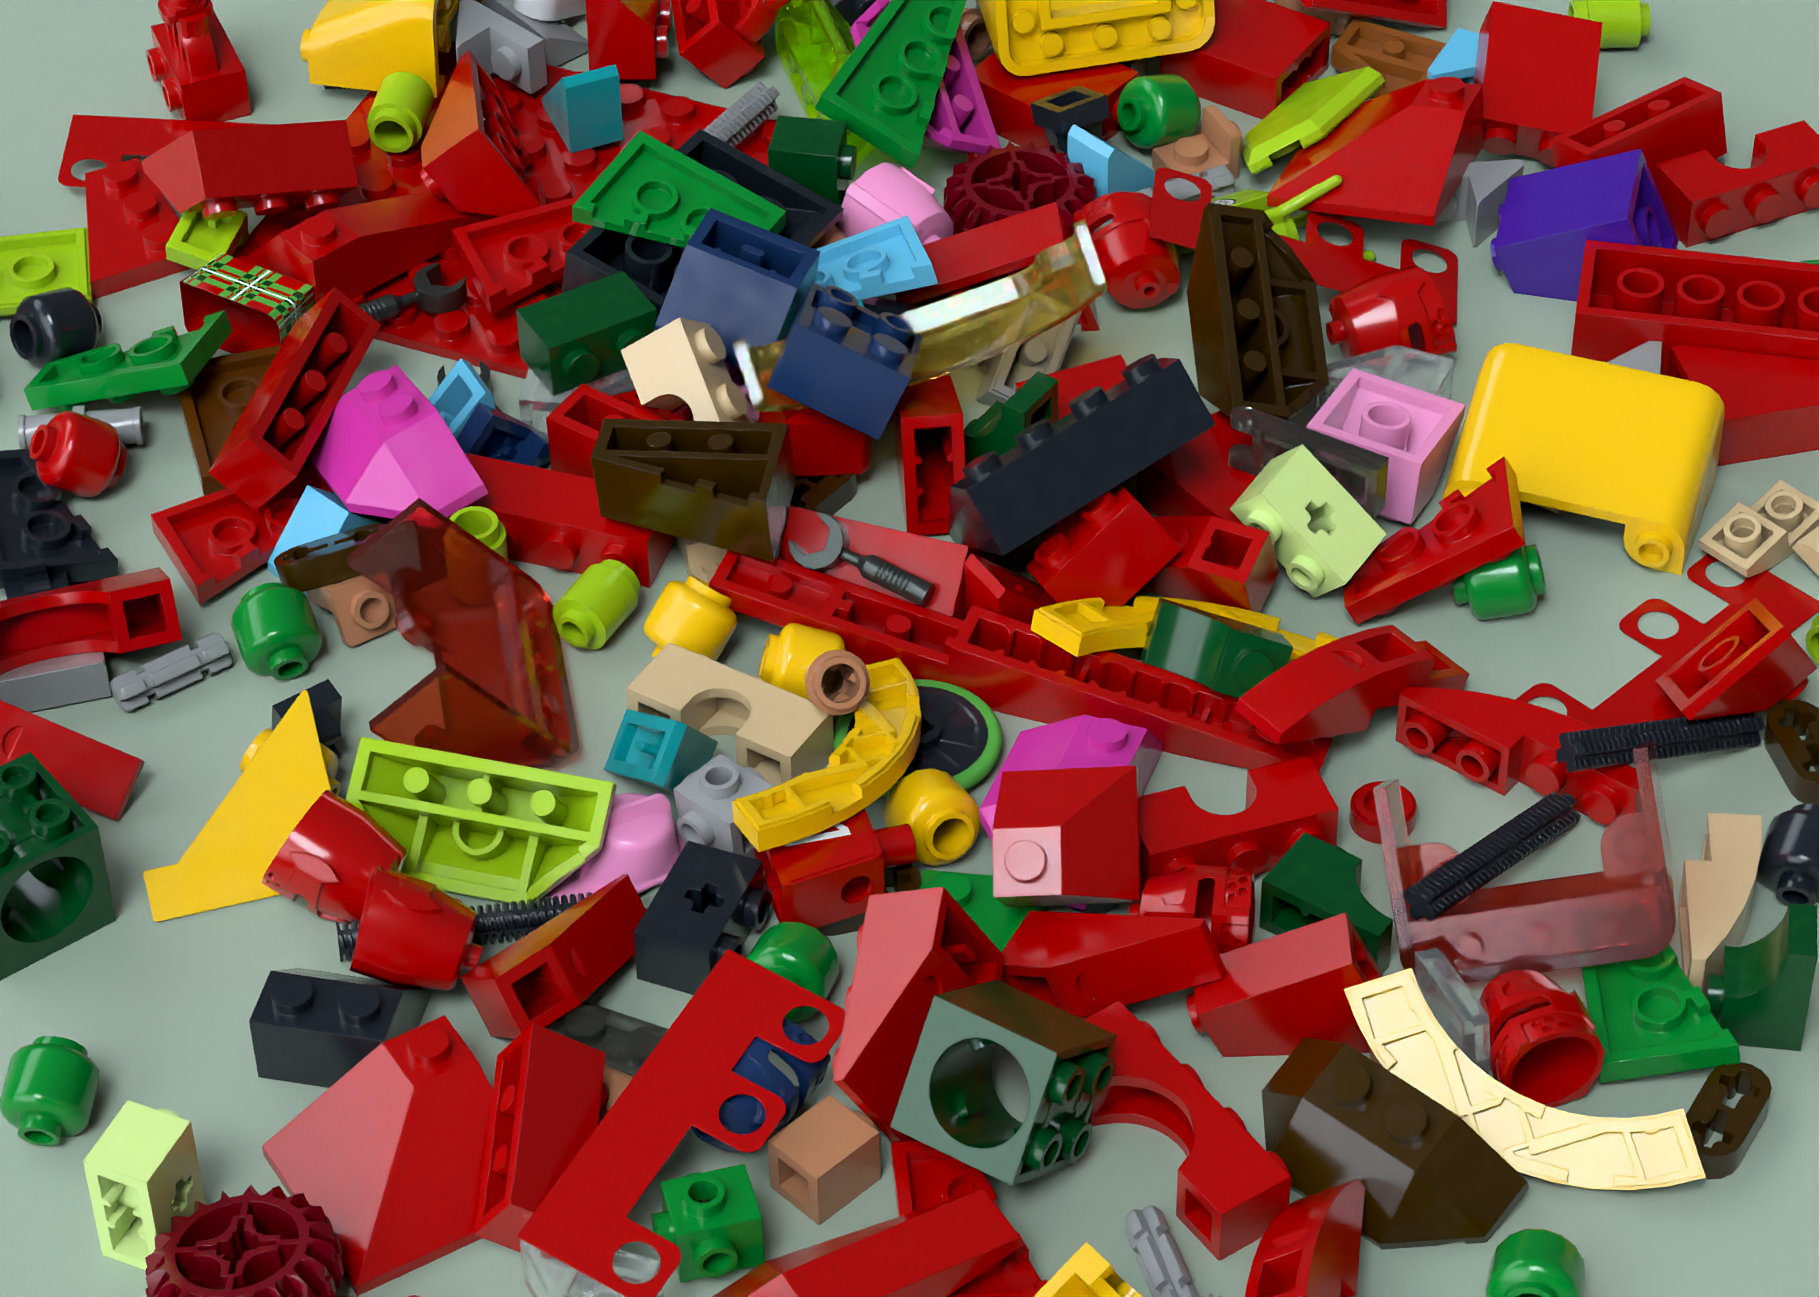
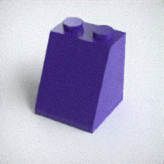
[1490,149,1678,302]

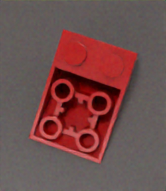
[833,887,1005,1142]

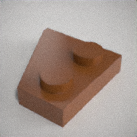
[1331,18,1446,97]

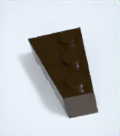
[591,418,796,562]

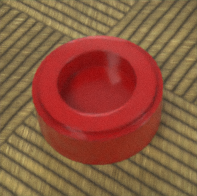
[1349,781,1417,844]

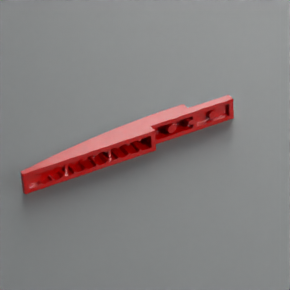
[708,550,1335,774]

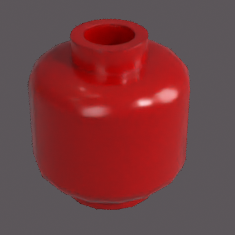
[29,411,126,498]

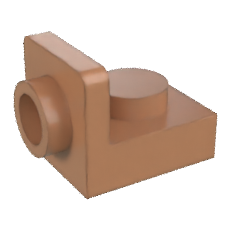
[1152,105,1244,181]
[306,567,403,647]

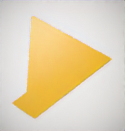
[143,690,331,922]

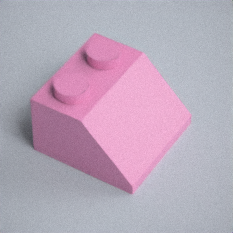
[1304,368,1466,525]

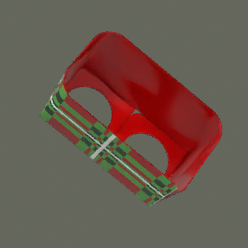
[179,253,315,354]

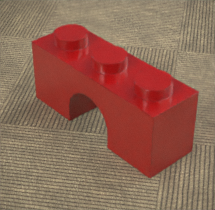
[1654,120,1819,248]
[1139,756,1339,890]

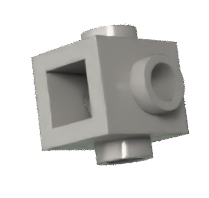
[673,753,775,858]

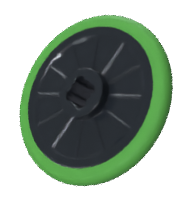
[833,679,1003,798]

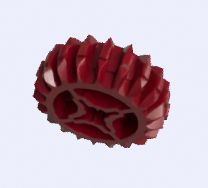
[943,141,1097,245]
[145,1184,344,1297]

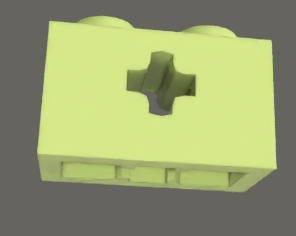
[1230,444,1387,598]
[83,1100,206,1270]

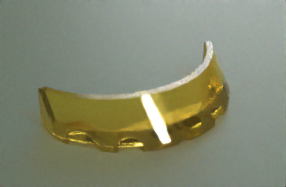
[732,220,1108,412]

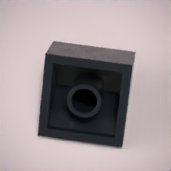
[249,968,431,1088]

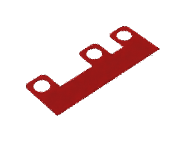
[58,114,276,187]
[1148,168,1458,325]
[1515,554,1819,728]
[516,949,846,1297]

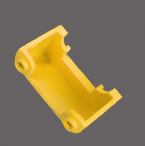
[300,0,482,98]
[977,0,1215,76]
[1441,343,1725,575]

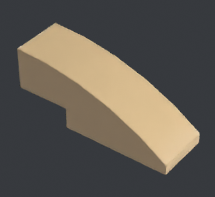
[1678,813,1762,995]

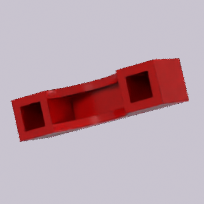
[0,567,183,675]
[1083,1001,1292,1261]

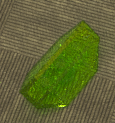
[774,0,875,168]

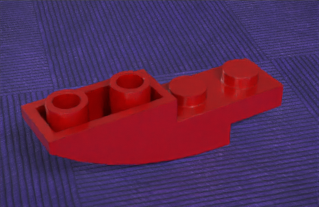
[1234,624,1470,745]
[1395,687,1651,838]
[1245,1179,1365,1297]

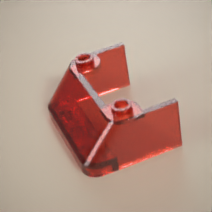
[347,498,579,769]
[1373,741,1676,987]

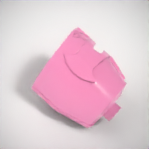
[838,162,953,245]

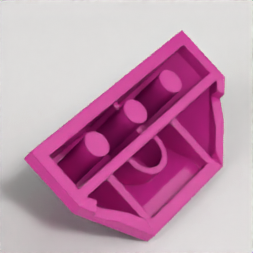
[850,0,1001,155]
[307,365,488,525]
[979,715,1163,910]

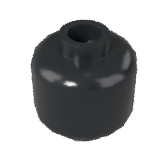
[10,287,102,369]
[1758,804,1819,905]

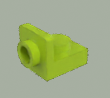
[165,209,249,270]

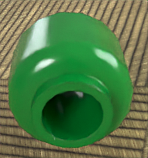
[1117,74,1201,149]
[1452,542,1546,621]
[231,582,323,680]
[747,922,839,1023]
[0,1036,99,1146]
[1485,1229,1586,1297]

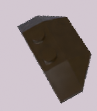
[1187,203,1329,423]
[1262,1037,1529,1250]

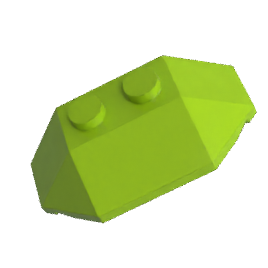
[346,737,617,908]

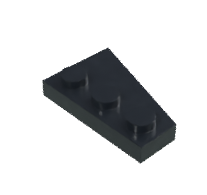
[0,449,118,589]

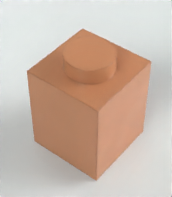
[768,1094,881,1225]

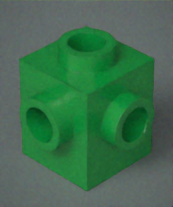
[651,1164,765,1283]

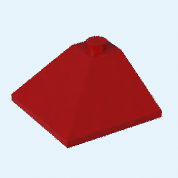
[1267,77,1483,226]
[262,1015,493,1296]

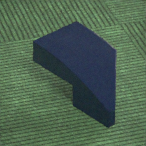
[456,402,551,468]

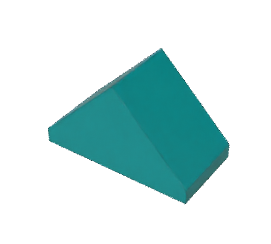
[541,64,624,153]
[604,709,718,795]

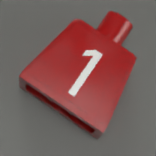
[753,808,917,928]

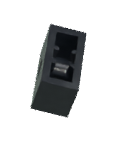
[633,841,771,995]

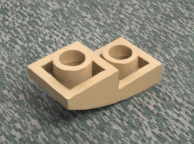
[1698,479,1819,578]

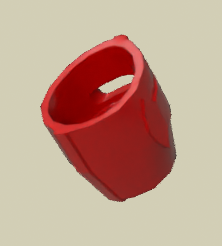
[1073,191,1181,309]
[1326,266,1457,369]
[262,790,407,926]
[1128,864,1256,954]
[349,865,483,991]
[1478,970,1605,1107]

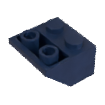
[654,208,821,377]
[767,283,922,440]

